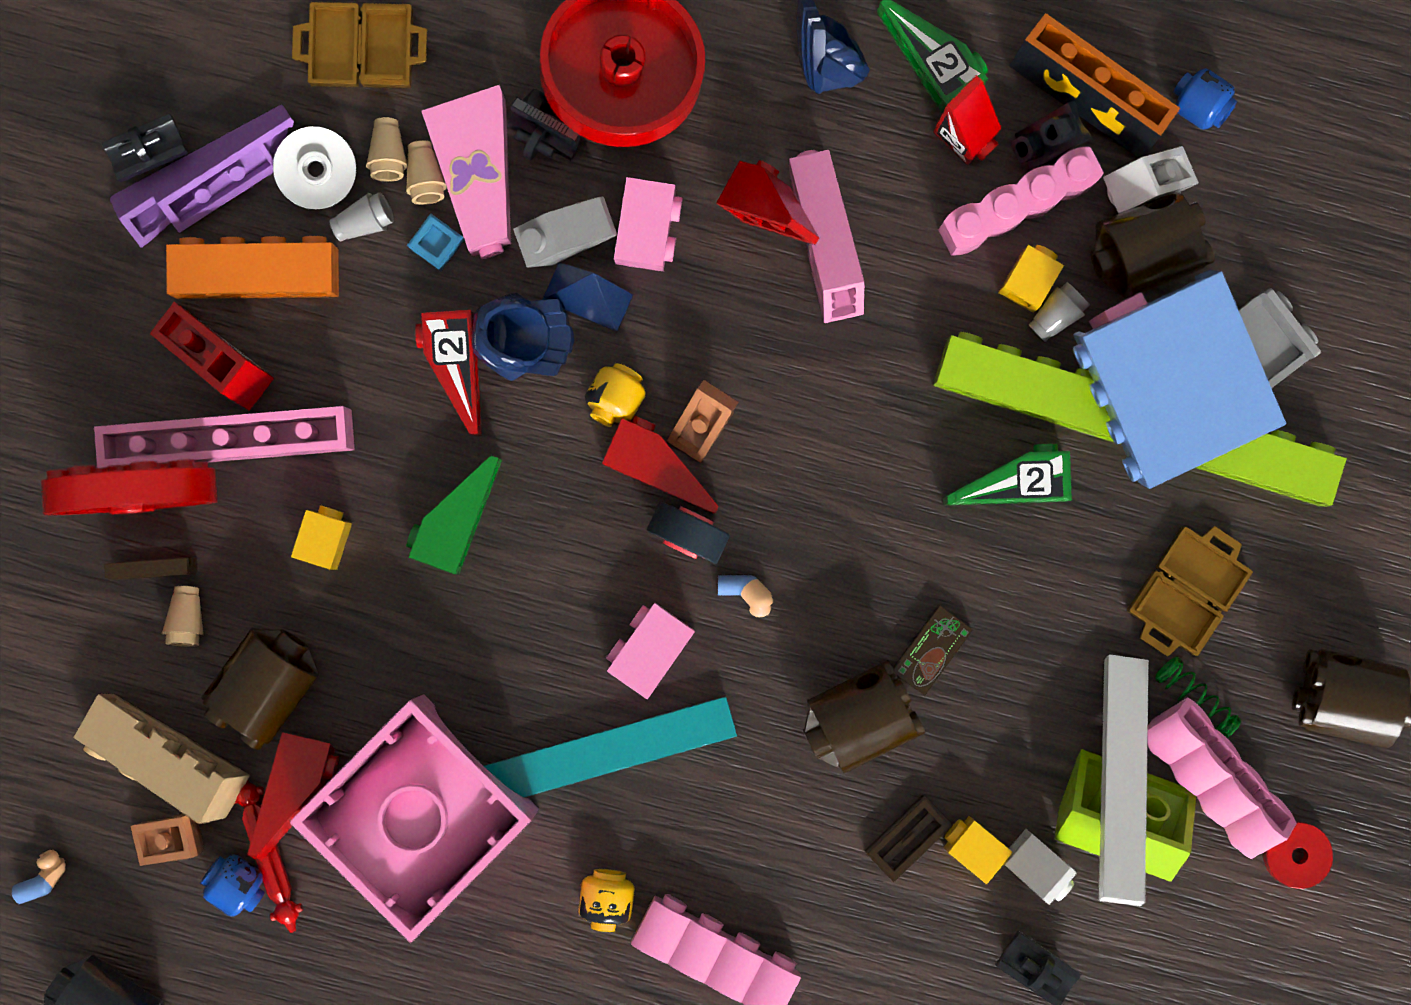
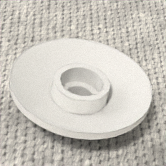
[273,127,356,209]

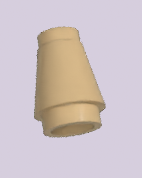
[366,117,407,182]
[406,140,447,205]
[162,586,204,647]

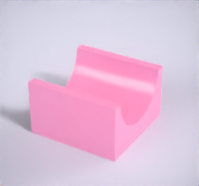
[290,694,539,943]

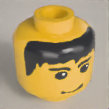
[585,363,646,427]
[578,869,635,932]

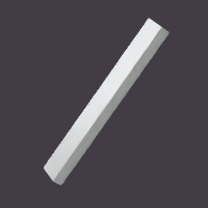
[1099,655,1149,906]

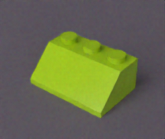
[1054,749,1196,882]

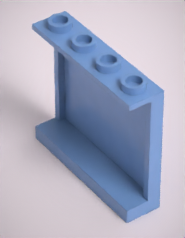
[1073,269,1286,489]

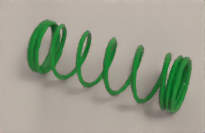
[1155,657,1242,738]

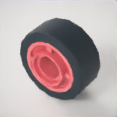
[647,502,730,564]

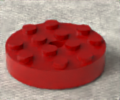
[540,0,705,147]
[41,459,218,515]

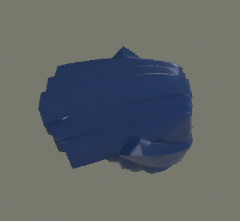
[797,0,870,94]
[472,293,574,381]

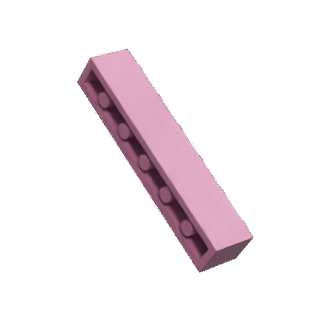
[94,406,355,468]

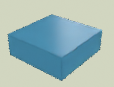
[407,213,464,271]

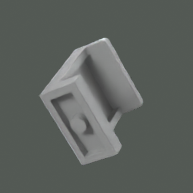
[1238,288,1321,388]

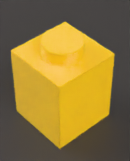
[998,245,1064,313]
[291,505,352,570]
[944,816,1013,884]

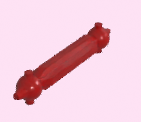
[234,780,303,933]

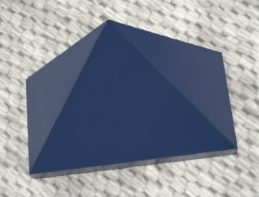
[543,262,633,332]

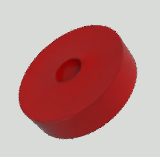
[1263,821,1333,889]

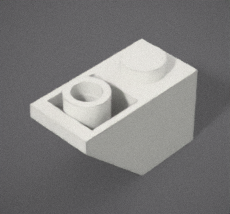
[1004,829,1077,905]

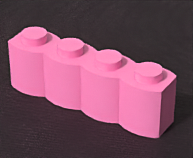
[938,147,1104,255]
[1147,697,1297,859]
[631,894,801,1005]

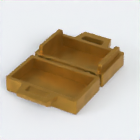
[292,2,427,88]
[1127,526,1253,656]

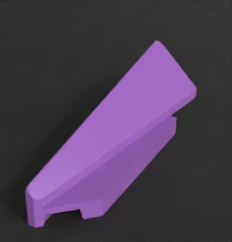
[110,105,294,248]

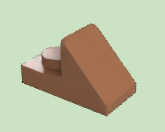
[667,380,739,463]
[130,813,204,866]

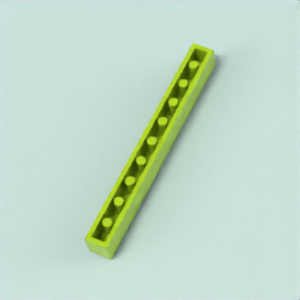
[933,332,1347,507]

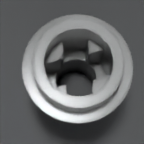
[330,192,394,242]
[1028,282,1090,342]

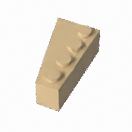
[73,694,250,824]

